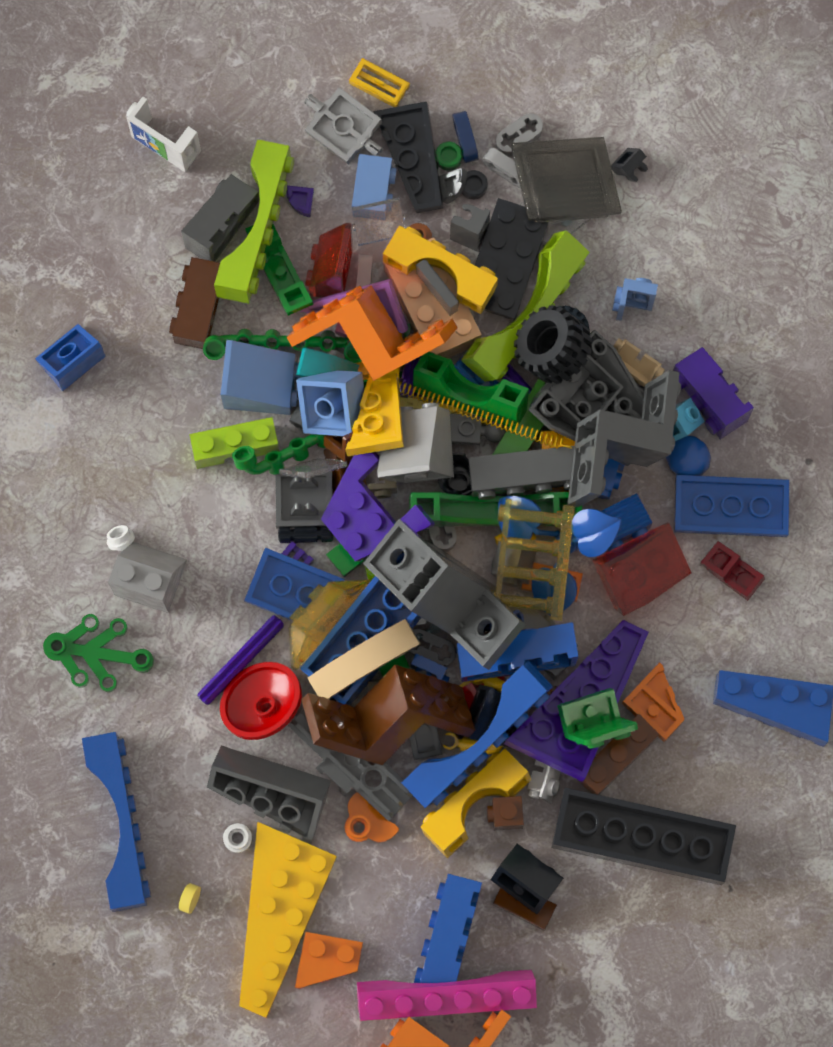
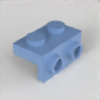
[612,278,658,321]

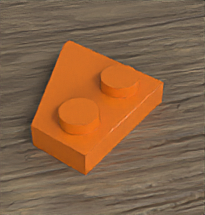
[622,662,685,742]
[295,932,363,989]

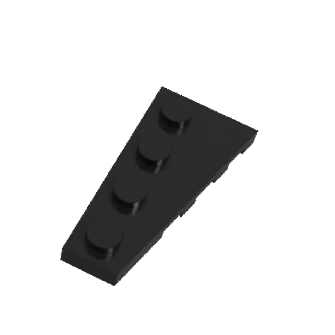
[373,101,443,213]

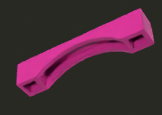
[357,970,537,1021]

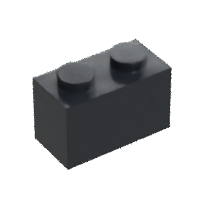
[490,843,564,914]

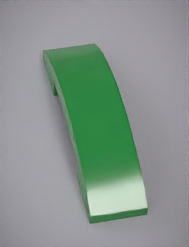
[245,224,314,316]

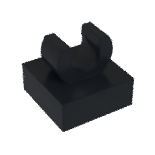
[610,148,648,182]

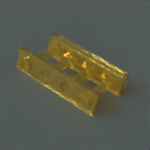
[490,498,575,621]

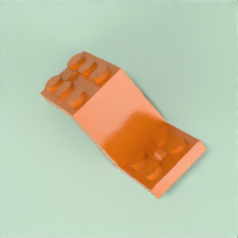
[287,285,458,381]
[380,1009,511,1047]

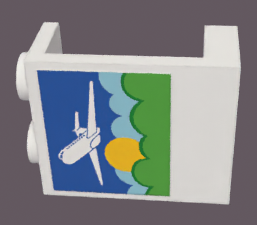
[127,97,201,172]

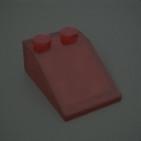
[305,223,353,298]
[593,522,692,616]

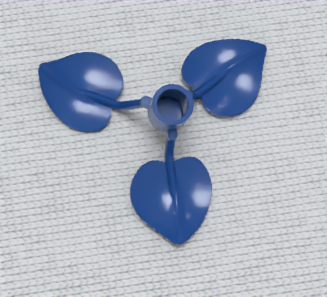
[498,496,622,617]

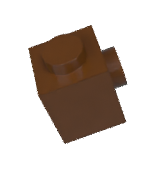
[487,796,524,831]

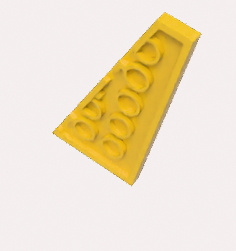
[239,822,337,1018]

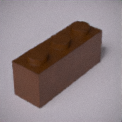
[169,257,220,349]
[578,714,659,795]

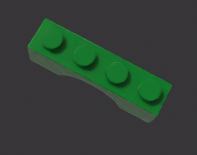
[413,352,529,429]

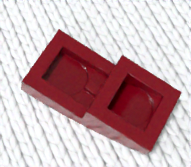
[701,541,765,601]

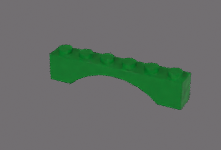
[409,492,582,526]

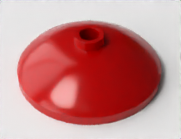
[220,662,302,740]

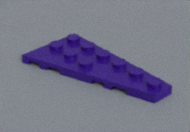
[504,620,649,782]

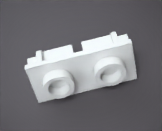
[527,760,561,804]

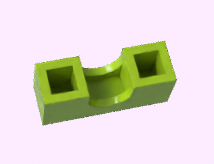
[189,417,279,469]

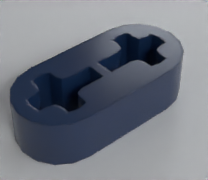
[452,111,479,163]

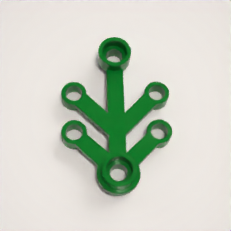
[43,614,154,692]

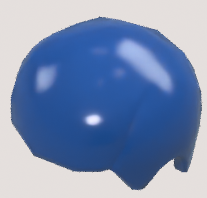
[666,436,711,476]

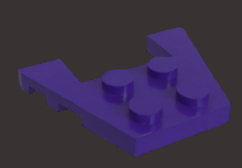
[321,452,435,562]

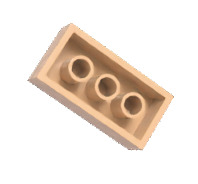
[384,237,482,358]

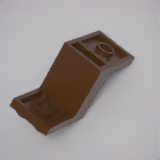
[302,665,476,765]

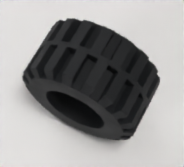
[514,305,592,384]

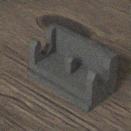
[450,204,490,252]

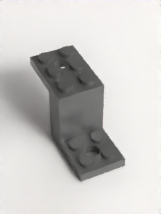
[568,370,681,507]
[363,519,526,670]

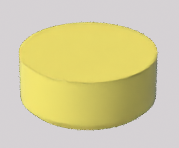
[179,883,201,914]

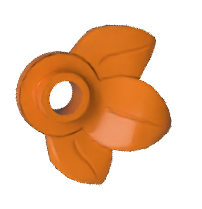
[345,792,399,843]

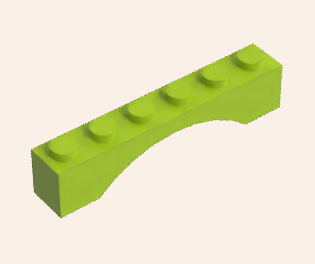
[214,139,294,304]
[461,230,590,382]

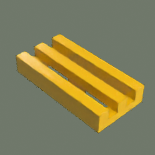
[349,58,410,107]

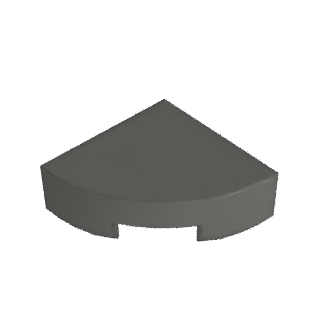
[439,168,467,204]

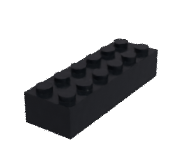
[551,788,736,886]

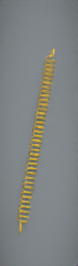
[399,381,572,449]

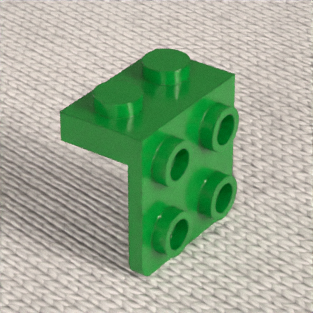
[557,688,638,748]

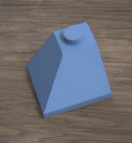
[296,370,364,436]

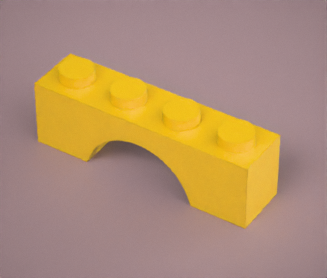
[383,225,498,314]
[420,749,532,859]

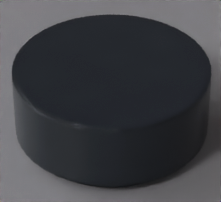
[462,170,488,200]

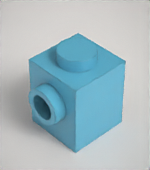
[673,398,705,441]

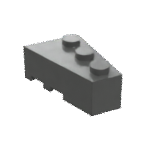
[181,174,260,262]

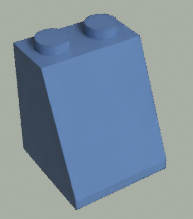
[220,340,300,415]

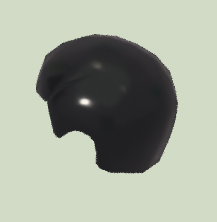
[438,453,472,496]

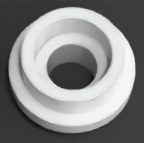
[107,525,135,551]
[223,823,252,853]

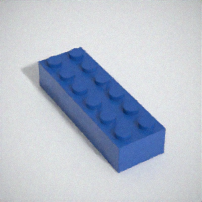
[300,553,422,705]

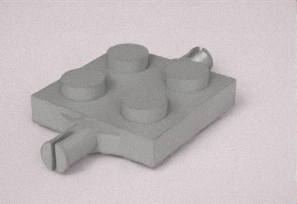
[304,87,383,165]

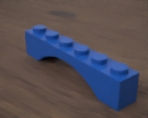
[401,661,553,808]
[82,732,151,912]

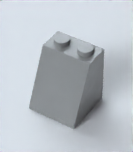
[377,403,454,484]
[108,542,187,613]

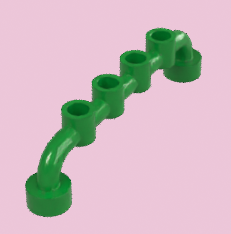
[203,329,362,363]
[232,380,367,475]

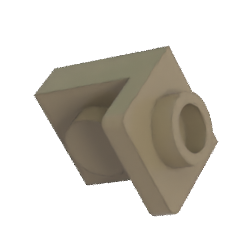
[368,478,397,499]

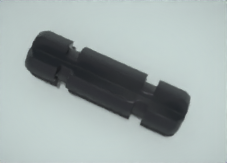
[278,526,334,543]

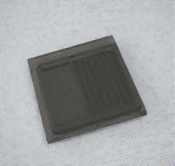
[511,137,622,222]

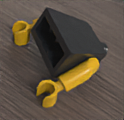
[442,677,518,754]

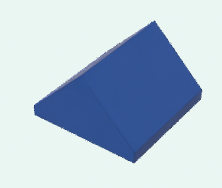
[35,324,106,391]

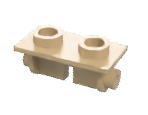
[613,338,665,386]

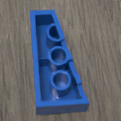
[457,622,578,682]
[713,670,833,747]
[414,874,482,983]

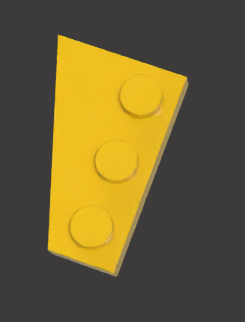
[345,373,404,456]

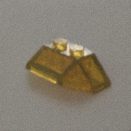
[288,579,371,671]

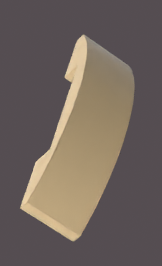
[308,619,420,699]

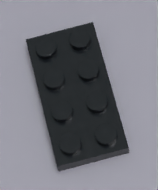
[475,198,551,321]

